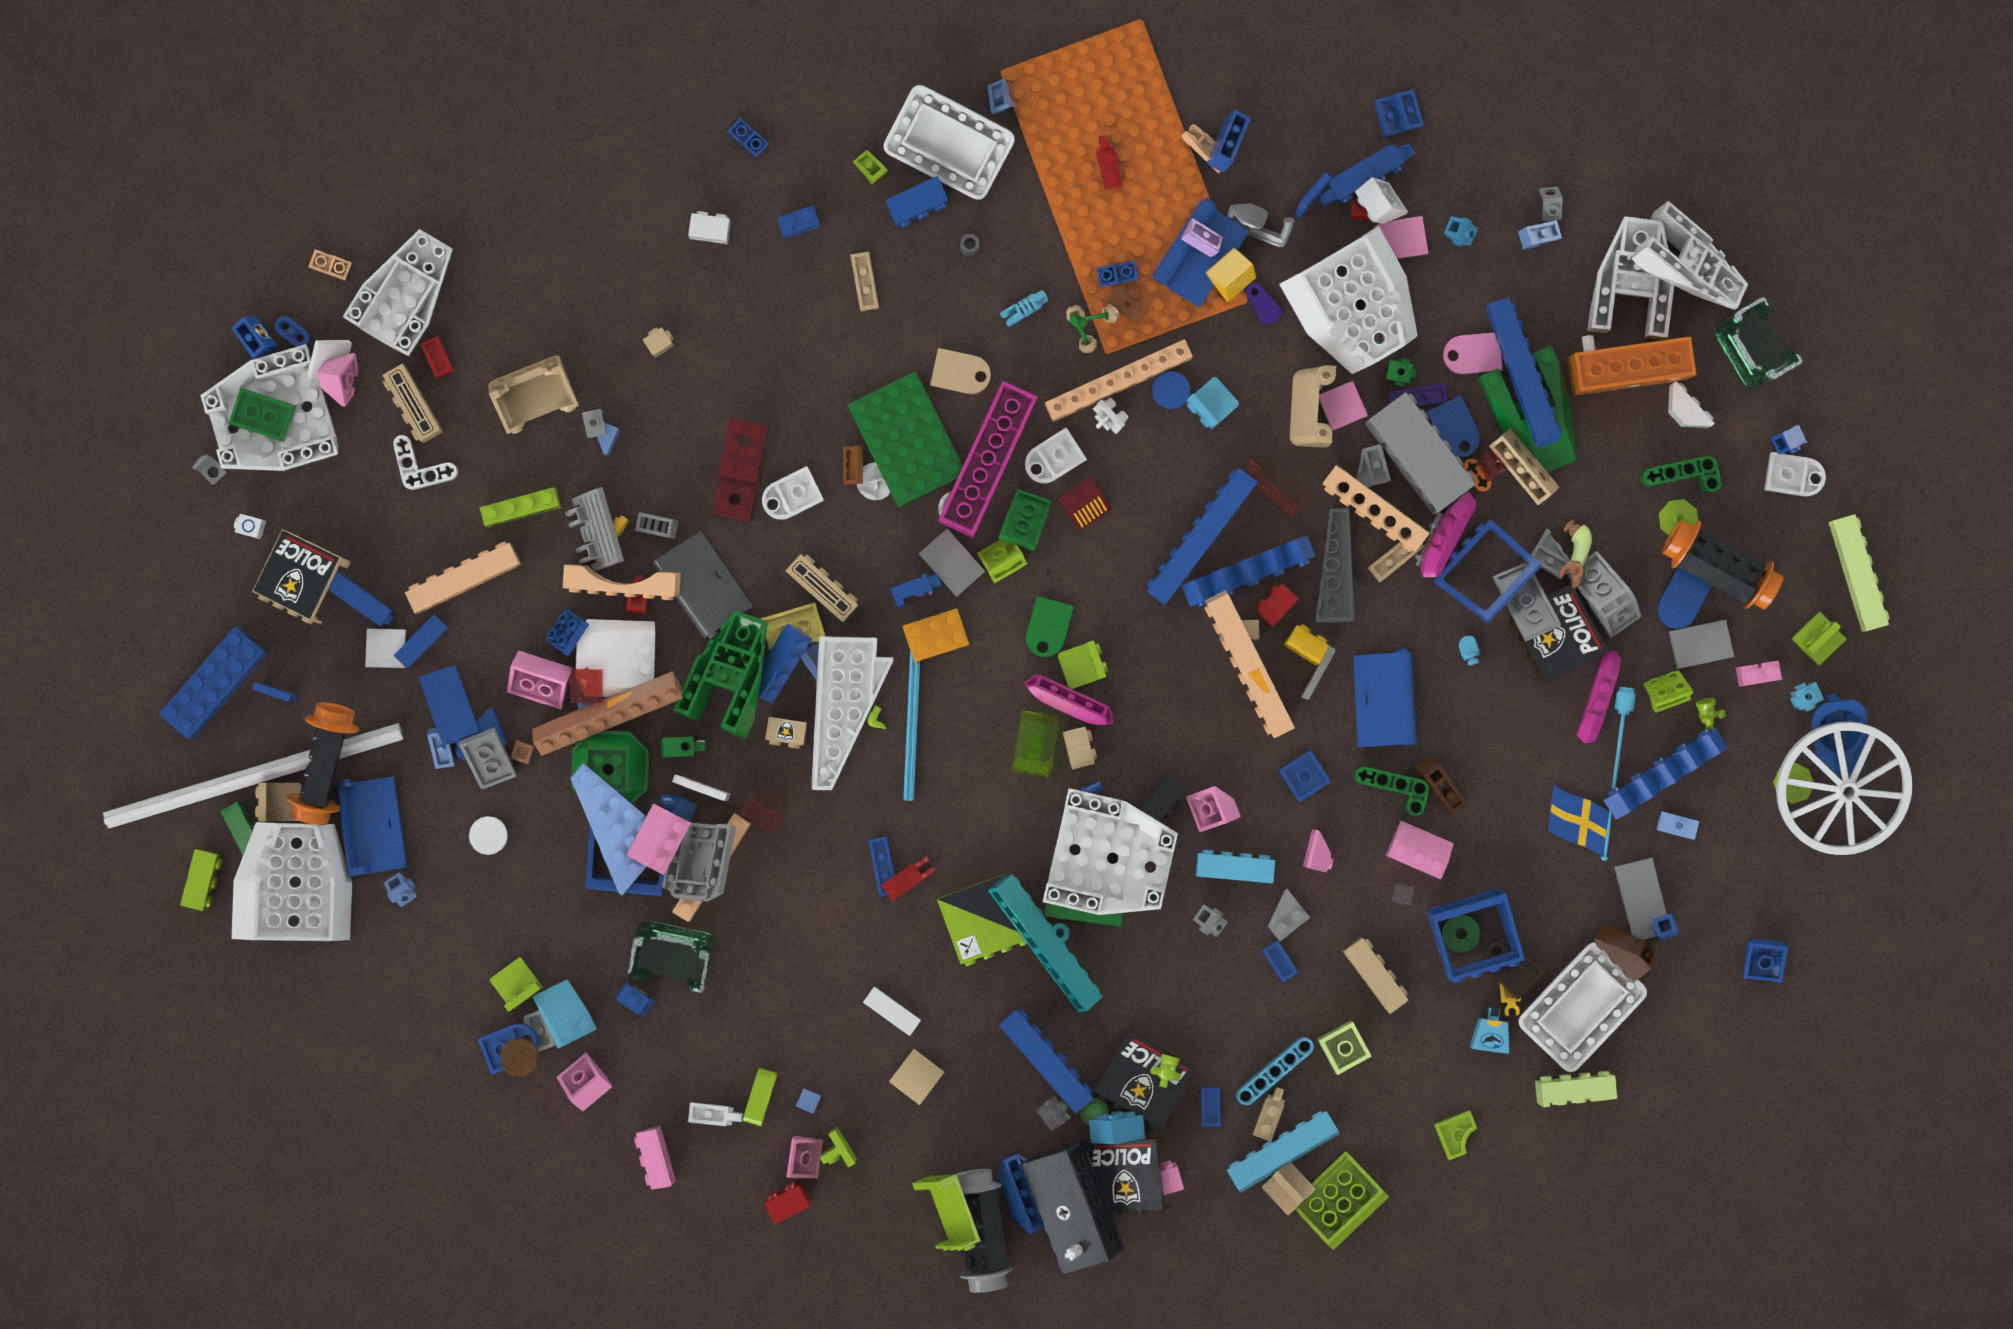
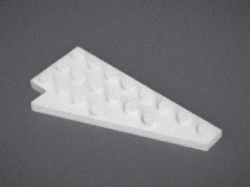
[811,636,893,790]

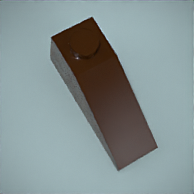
[1415,755,1467,815]

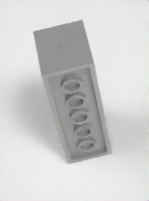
[1365,392,1476,515]

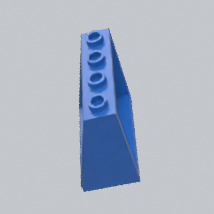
[1426,888,1525,983]

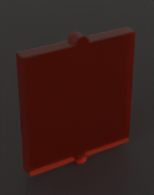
[571,667,603,705]

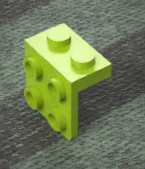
[1058,640,1108,689]

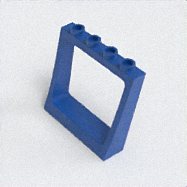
[1433,519,1542,623]
[585,814,665,896]

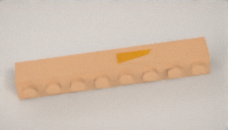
[1204,590,1295,738]

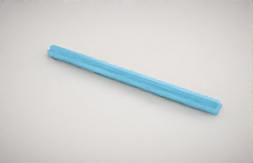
[904,651,920,801]

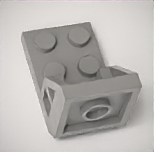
[1566,551,1642,638]

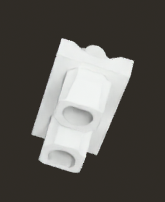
[1093,397,1129,434]

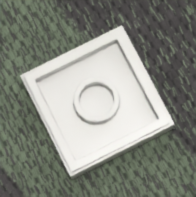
[365,629,406,668]

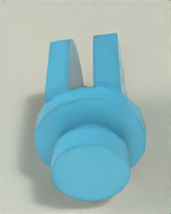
[1459,636,1480,666]

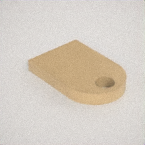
[930,348,991,394]

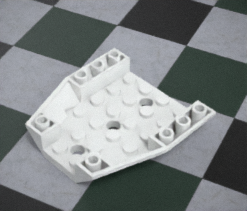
[1279,226,1418,374]
[200,344,338,471]
[1043,788,1178,915]
[231,822,352,941]

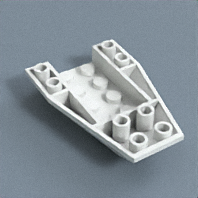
[343,229,453,356]

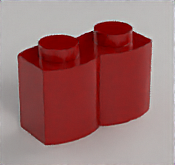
[1255,584,1298,628]

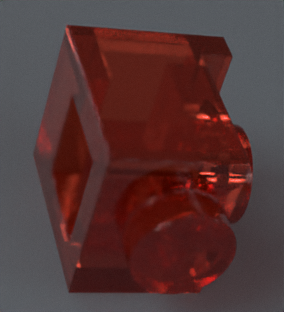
[1476,449,1508,481]

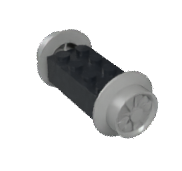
[956,1169,1013,1293]

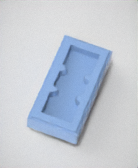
[1656,811,1699,840]

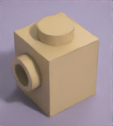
[643,327,674,358]

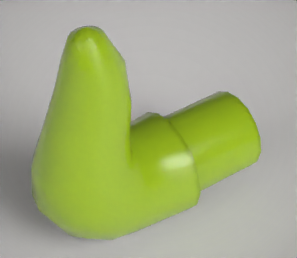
[867,705,886,729]

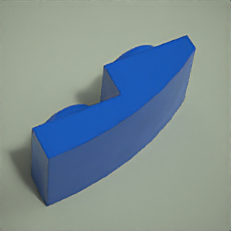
[727,117,769,157]
[1096,260,1140,287]

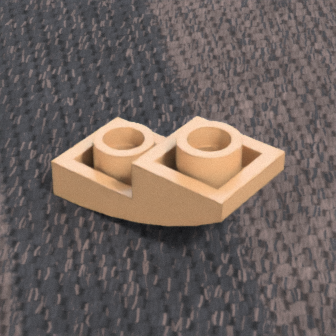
[308,249,352,280]

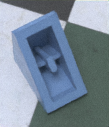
[597,422,621,456]

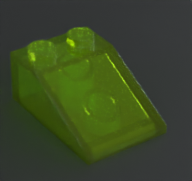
[1012,710,1059,777]

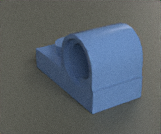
[1518,220,1562,250]
[427,728,455,769]

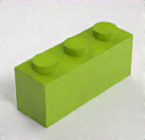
[180,849,223,911]

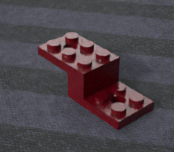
[712,418,768,522]

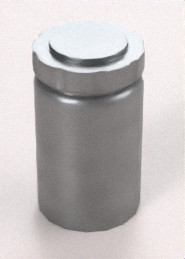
[960,234,979,256]

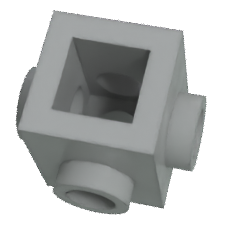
[1193,905,1228,937]

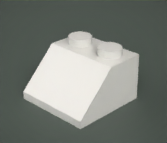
[1355,177,1408,224]

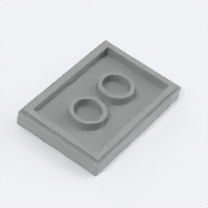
[919,529,985,597]
[1669,619,1734,669]
[458,727,517,790]

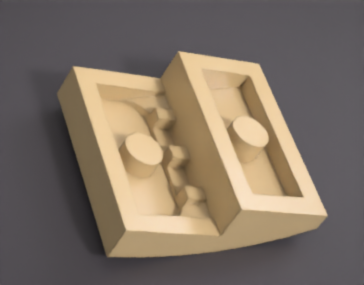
[889,1049,944,1105]

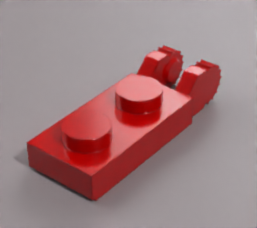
[881,856,935,901]

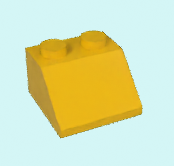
[1283,624,1329,666]

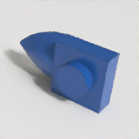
[659,794,698,822]

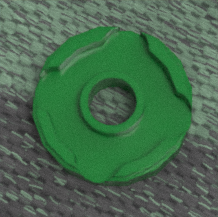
[1441,915,1480,953]

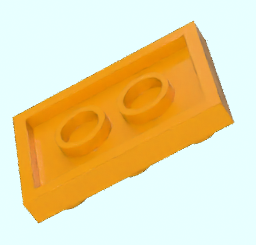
[902,608,969,663]

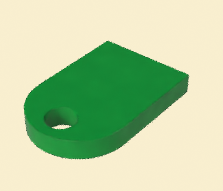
[1026,596,1074,657]

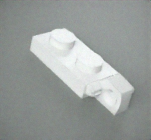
[688,1102,743,1126]

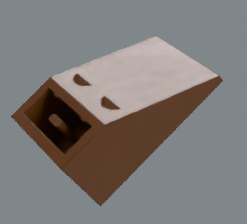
[1594,924,1658,982]

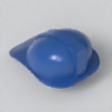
[1811,693,1867,777]

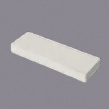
[863,986,921,1036]

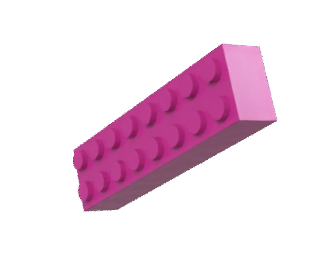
[939,381,1038,538]

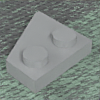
[1357,444,1391,487]
[1531,529,1571,580]
[1268,888,1310,941]
[523,1010,556,1053]

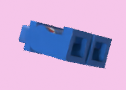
[890,574,941,609]

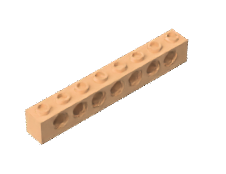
[1045,339,1193,422]

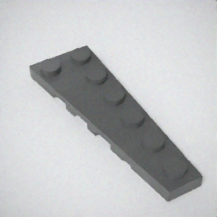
[1316,508,1355,624]

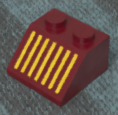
[1058,477,1111,532]

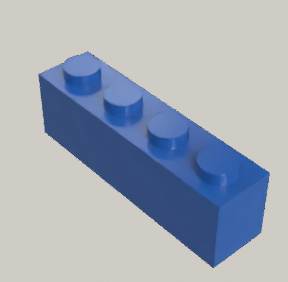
[758,623,812,704]

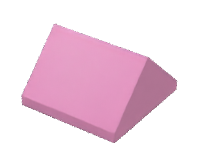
[787,1136,823,1178]

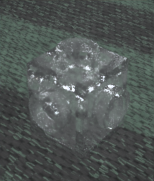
[1036,1096,1070,1131]

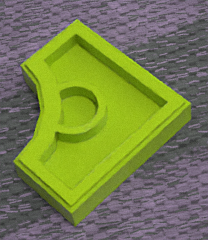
[1434,1110,1477,1160]

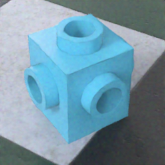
[1791,682,1824,712]

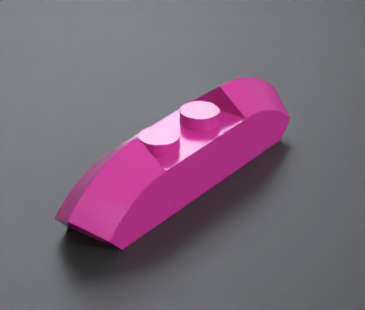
[1421,491,1476,577]
[1577,651,1621,744]
[1024,674,1113,725]

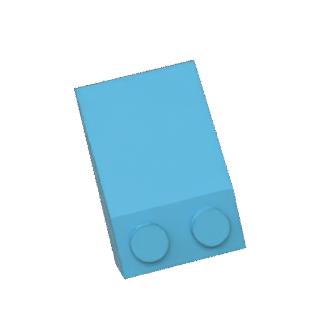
[532,979,597,1048]

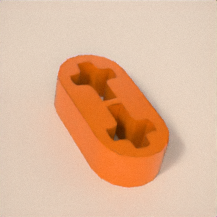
[1462,459,1492,492]

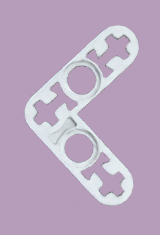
[393,435,458,490]

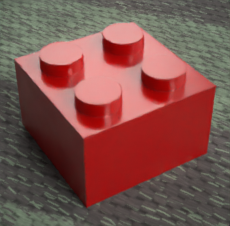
[764,1181,812,1225]

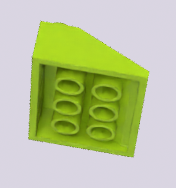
[1295,1151,1389,1250]

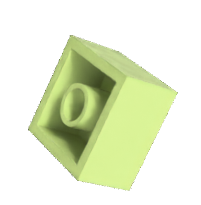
[1317,1020,1372,1075]

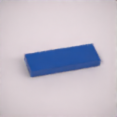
[393,615,448,669]
[868,836,895,897]

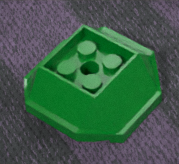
[571,731,650,804]

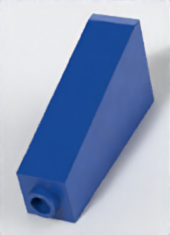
[328,570,395,627]

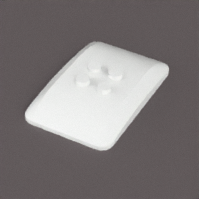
[884,85,1014,199]
[1519,942,1647,1072]

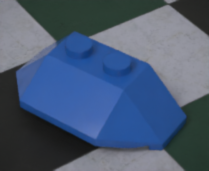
[998,1154,1044,1234]

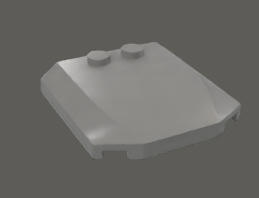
[662,822,736,902]

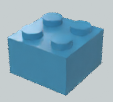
[1089,1111,1145,1144]

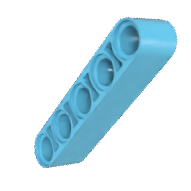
[1236,1037,1314,1105]

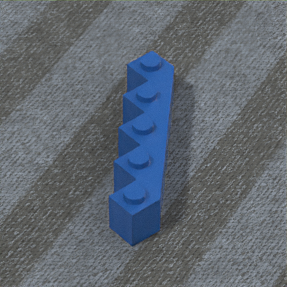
[1182,535,1316,607]
[1604,728,1728,819]

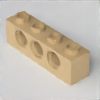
[1489,429,1559,505]

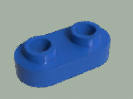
[275,316,311,347]

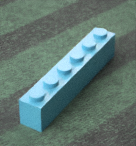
[1227,1111,1339,1193]

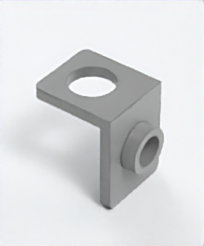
[1539,187,1563,222]
[582,409,606,438]
[192,454,226,485]

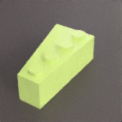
[1535,1071,1617,1107]

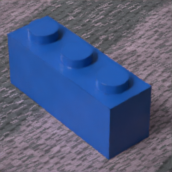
[1207,109,1251,173]

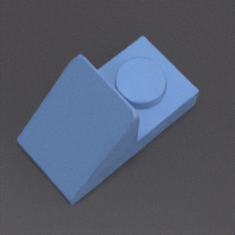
[987,79,1016,114]

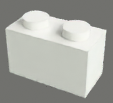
[688,211,731,244]

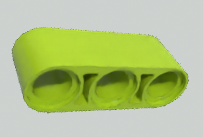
[743,1067,778,1127]

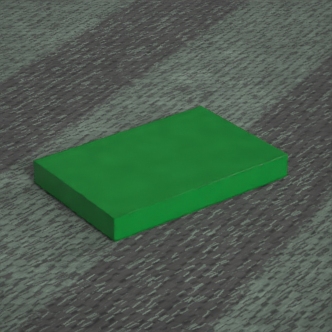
[228,388,296,442]
[998,488,1052,551]

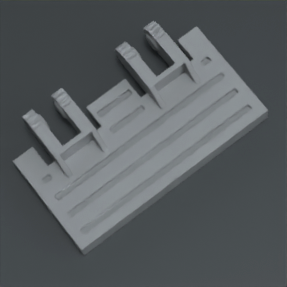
[565,487,624,572]

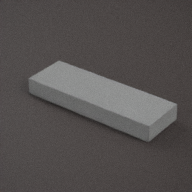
[1301,646,1336,700]

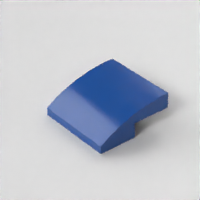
[1374,90,1424,138]

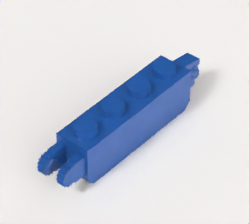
[1319,143,1415,206]

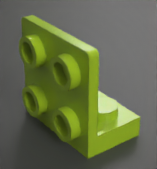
[490,957,543,1012]

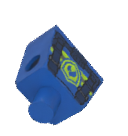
[616,980,657,1016]

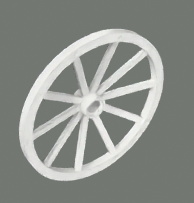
[1776,722,1912,855]

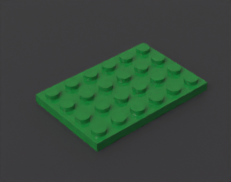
[847,371,963,508]

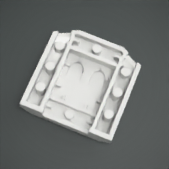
[575,619,655,697]

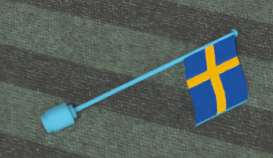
[1548,687,1636,861]

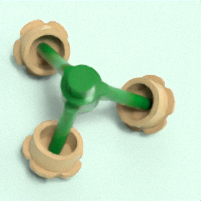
[1066,304,1119,353]

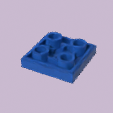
[546,608,589,656]

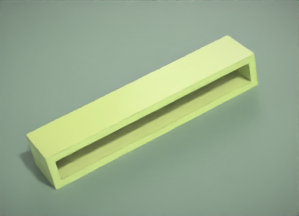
[1829,514,1890,632]

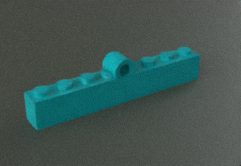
[988,874,1102,1013]

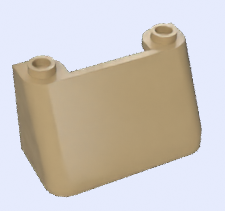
[488,356,579,434]
[1290,366,1336,448]

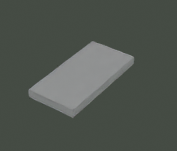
[1493,562,1561,641]
[1614,858,1667,939]

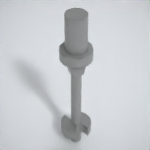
[1415,512,1444,566]

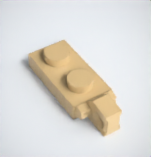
[1253,1086,1285,1141]

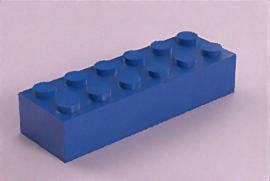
[159,627,269,740]
[999,1008,1093,1114]

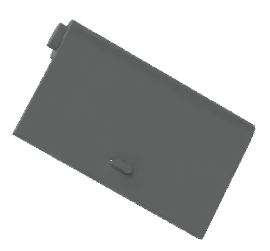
[653,531,753,640]

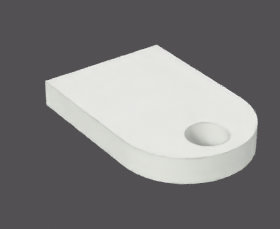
[1025,428,1087,484]
[1764,452,1826,497]
[762,466,824,520]
[672,774,731,801]

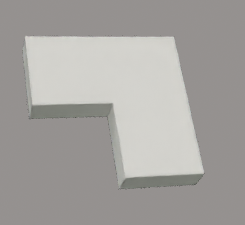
[307,340,352,378]

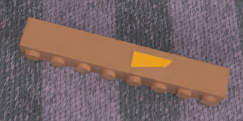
[532,671,683,756]

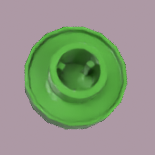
[1081,1098,1109,1125]

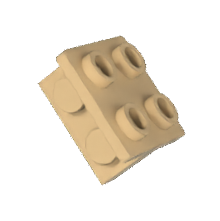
[1262,1163,1315,1215]

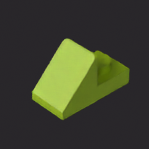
[853,150,888,185]

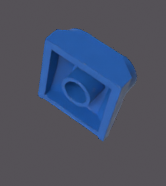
[1743,938,1788,983]

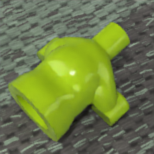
[1696,698,1726,731]
[1151,1054,1181,1088]

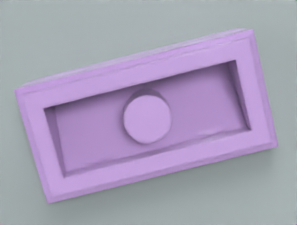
[1181,218,1223,257]

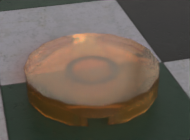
[500,1038,539,1077]

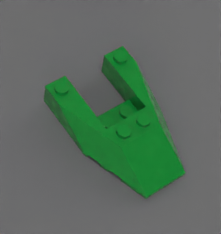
[1477,346,1576,473]
[673,611,768,739]

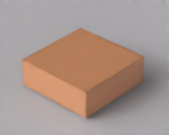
[510,740,535,764]

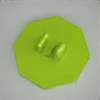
[1659,499,1698,535]
[1773,763,1813,804]

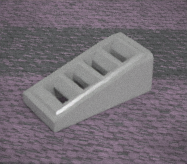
[635,512,679,539]

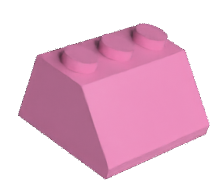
[507,651,573,710]
[627,804,691,875]
[1385,820,1454,879]
[634,1125,676,1190]

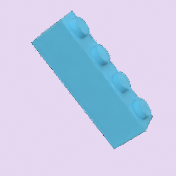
[1195,850,1275,883]

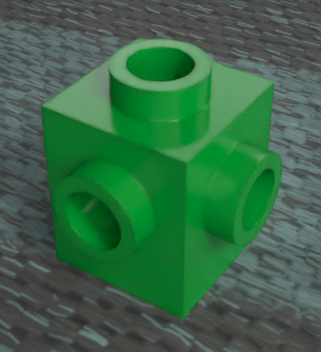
[1386,358,1417,387]

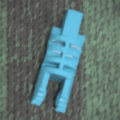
[1000,290,1048,327]

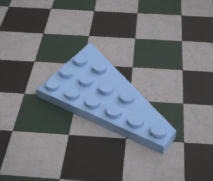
[570,763,647,895]

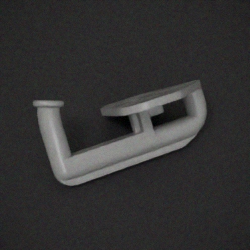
[1227,203,1295,247]

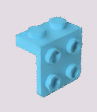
[1186,377,1239,430]

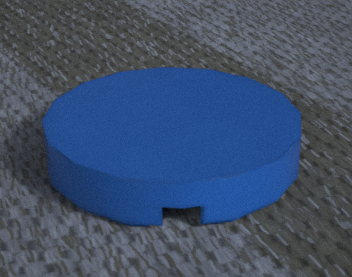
[1152,371,1190,410]

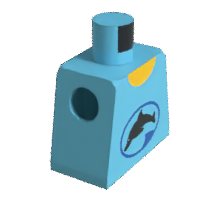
[1470,1007,1509,1054]

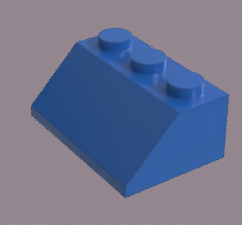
[886,176,948,228]

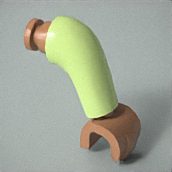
[1559,520,1592,588]

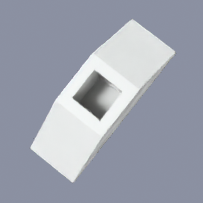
[1668,381,1715,428]

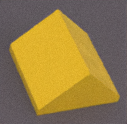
[1205,248,1256,302]

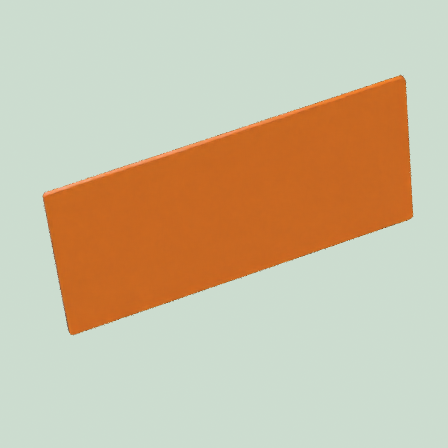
[1001,19,1248,354]

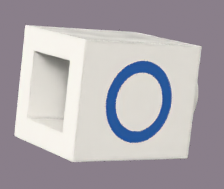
[234,514,266,539]

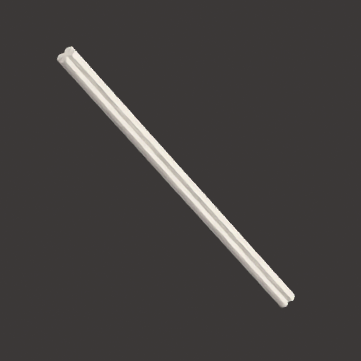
[103,723,404,829]

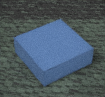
[796,1088,821,1114]

